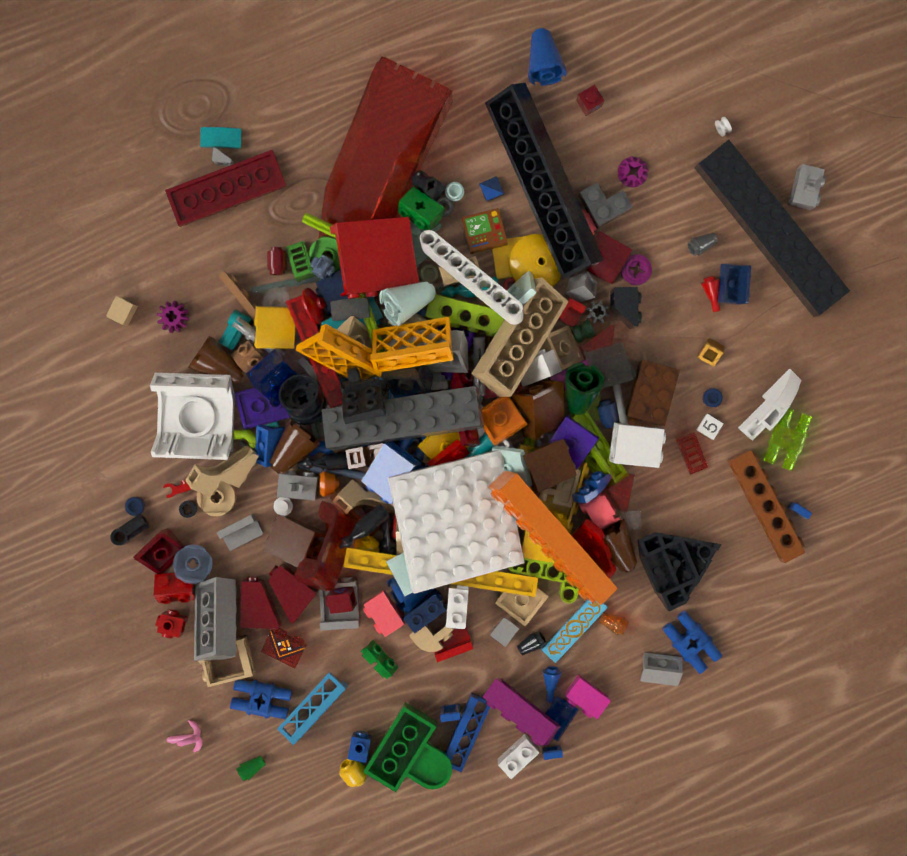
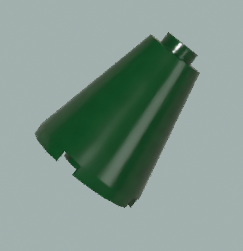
[565,363,604,415]

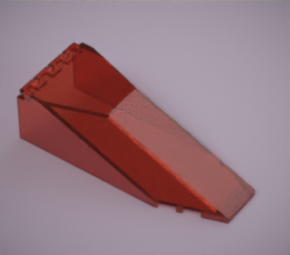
[318,56,453,256]

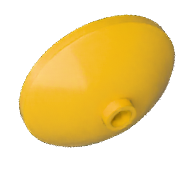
[509,234,561,287]

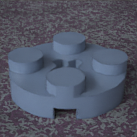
[173,545,213,584]

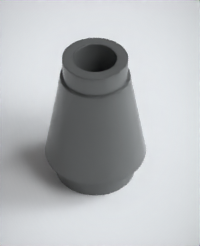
[687,233,718,256]

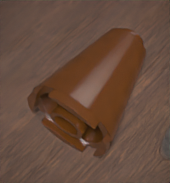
[188,336,244,385]
[270,419,321,474]
[603,518,637,573]

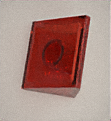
[605,472,635,513]

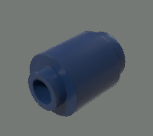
[597,399,619,428]

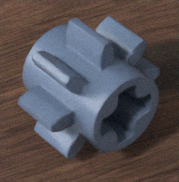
[310,255,335,279]

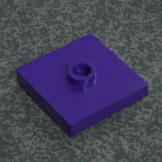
[549,415,599,469]

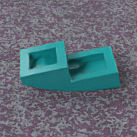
[200,127,241,149]

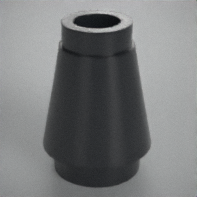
[517,630,547,655]

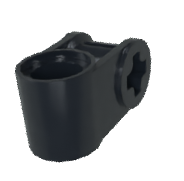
[412,170,446,202]

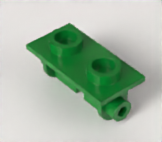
[360,640,398,679]

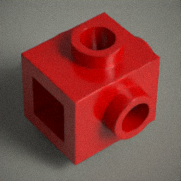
[155,609,188,639]

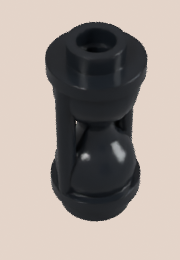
[379,514,397,556]

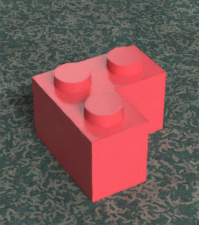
[363,589,405,637]

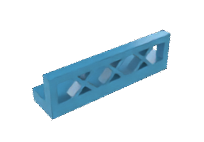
[277,672,349,745]

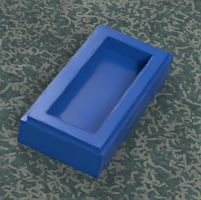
[440,704,461,722]

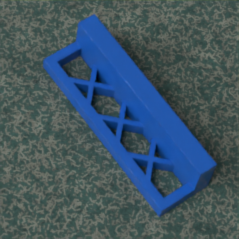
[445,693,490,773]

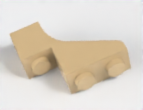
[185,446,259,497]
[333,479,395,514]

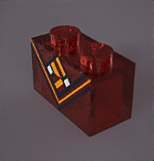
[261,628,307,669]

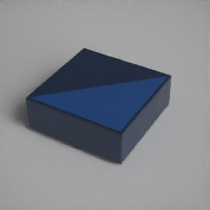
[479,176,504,202]

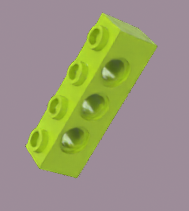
[426,294,505,337]

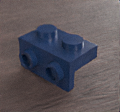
[718,264,751,305]

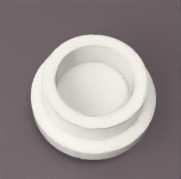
[274,497,293,516]

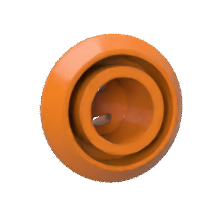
[319,471,339,497]

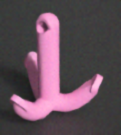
[167,720,203,753]

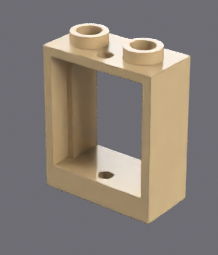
[199,635,256,687]

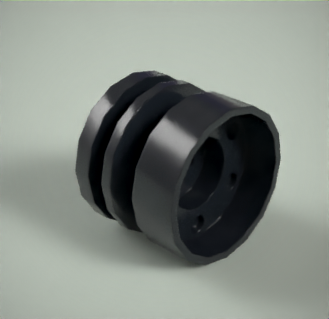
[279,374,327,425]

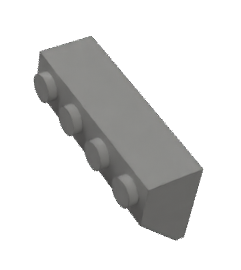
[384,329,468,373]
[194,577,237,661]

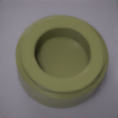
[420,264,439,284]

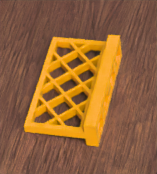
[371,317,454,373]
[296,324,386,380]

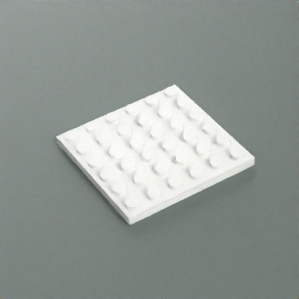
[388,450,524,594]

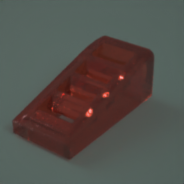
[675,432,708,475]

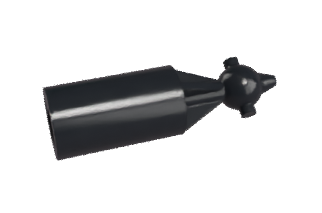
[298,452,357,471]
[339,504,390,549]

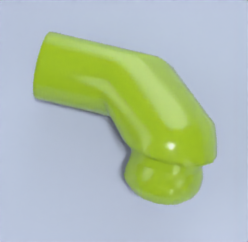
[233,429,256,449]

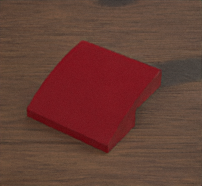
[586,231,632,285]

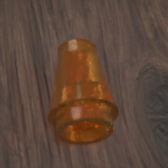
[599,612,629,636]

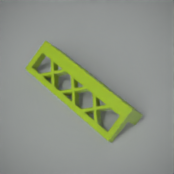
[571,411,627,486]

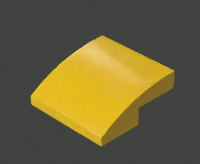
[254,306,295,349]

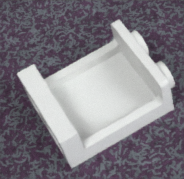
[609,422,666,468]
[446,584,468,629]

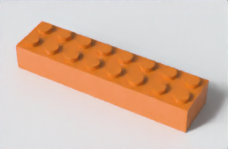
[488,471,618,605]

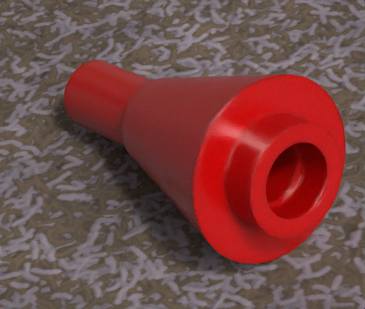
[700,276,720,312]

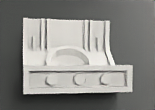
[150,373,235,460]

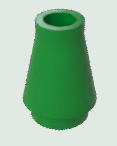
[236,755,266,781]

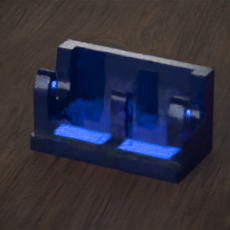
[545,696,579,741]

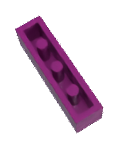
[483,678,561,746]

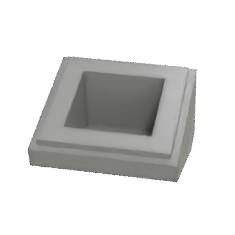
[212,147,235,166]

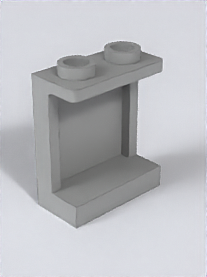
[318,577,360,630]

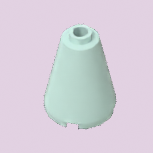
[379,282,436,326]

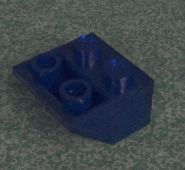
[246,349,298,407]

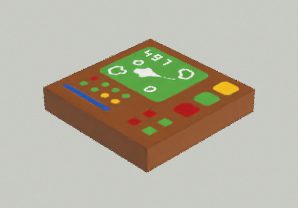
[461,208,508,254]

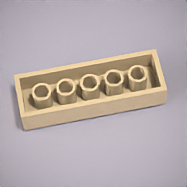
[472,278,569,397]

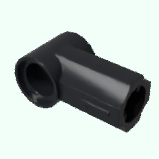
[110,513,150,546]

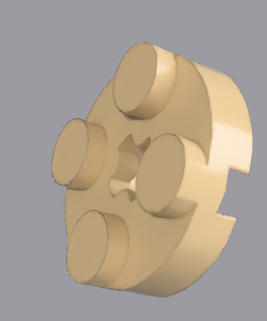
[197,481,236,516]

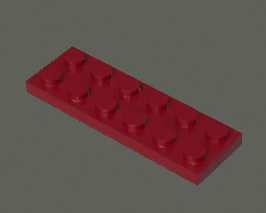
[165,150,287,227]

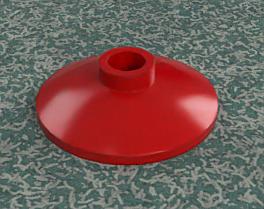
[302,288,326,325]

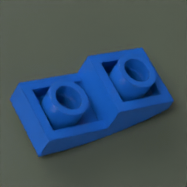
[572,471,612,503]

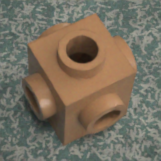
[231,340,266,375]

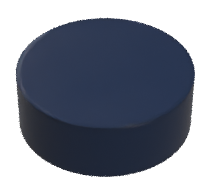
[702,388,723,407]
[125,497,145,516]

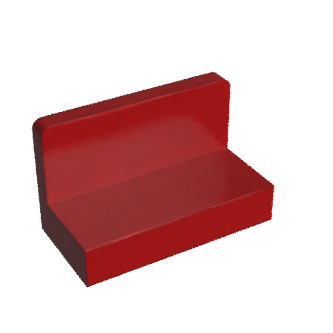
[435,627,473,663]

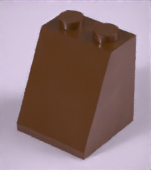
[510,380,565,440]
[523,439,577,493]
[264,514,333,570]

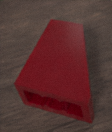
[268,563,318,624]
[240,576,281,629]

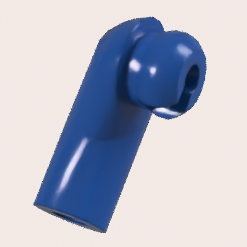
[308,441,334,458]

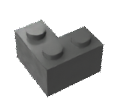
[578,183,633,229]

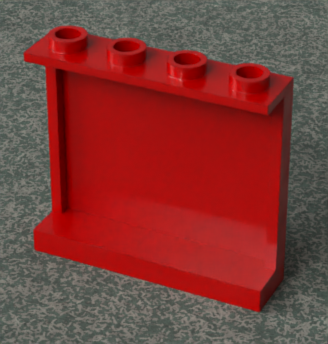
[330,217,419,299]

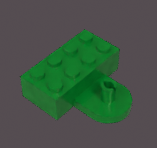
[363,702,452,792]

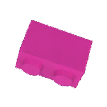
[565,674,611,719]

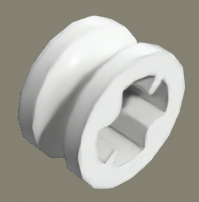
[715,117,732,137]

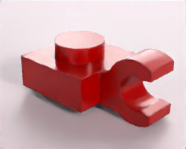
[163,479,192,498]

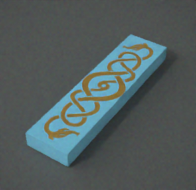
[541,599,608,663]

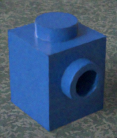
[347,730,372,763]

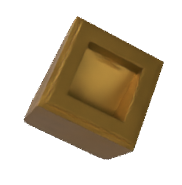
[697,338,725,367]

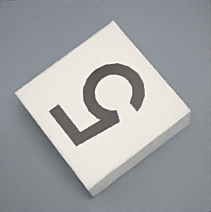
[696,414,723,440]

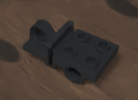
[340,367,386,424]

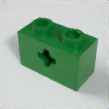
[398,187,444,231]

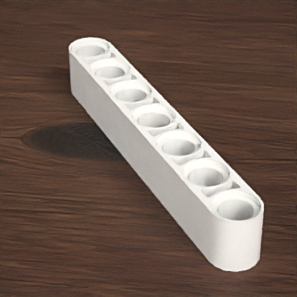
[420,230,524,325]

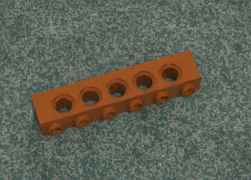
[727,450,805,563]

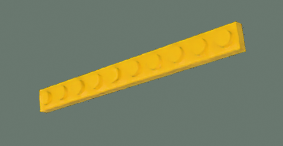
[344,548,538,597]

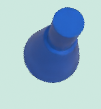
[543,666,562,703]

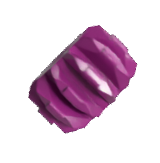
[157,300,190,333]

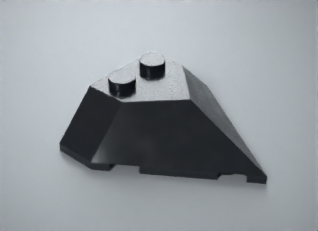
[637,532,722,611]

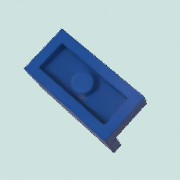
[255,424,285,467]

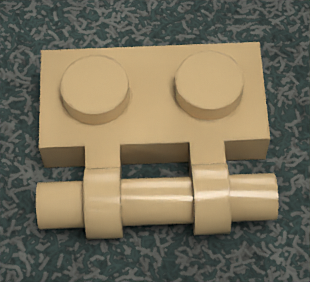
[539,469,581,508]

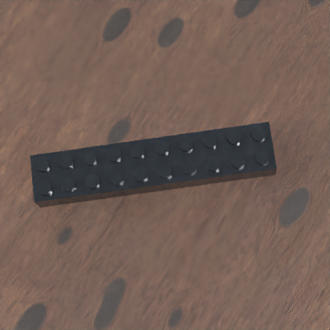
[485,83,604,279]
[694,139,850,317]

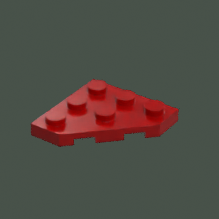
[571,519,617,579]

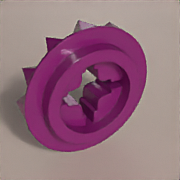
[618,156,649,188]
[621,254,652,285]

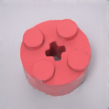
[579,493,621,530]

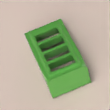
[286,241,315,282]

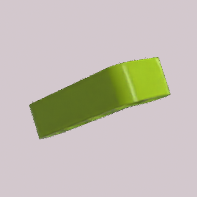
[509,558,579,603]

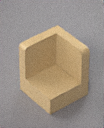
[106,296,138,326]

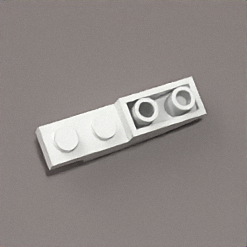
[738,369,801,441]

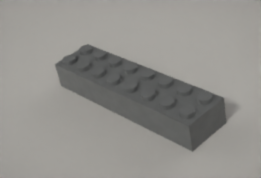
[322,386,484,450]

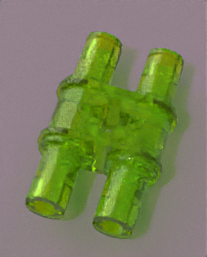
[764,408,813,471]

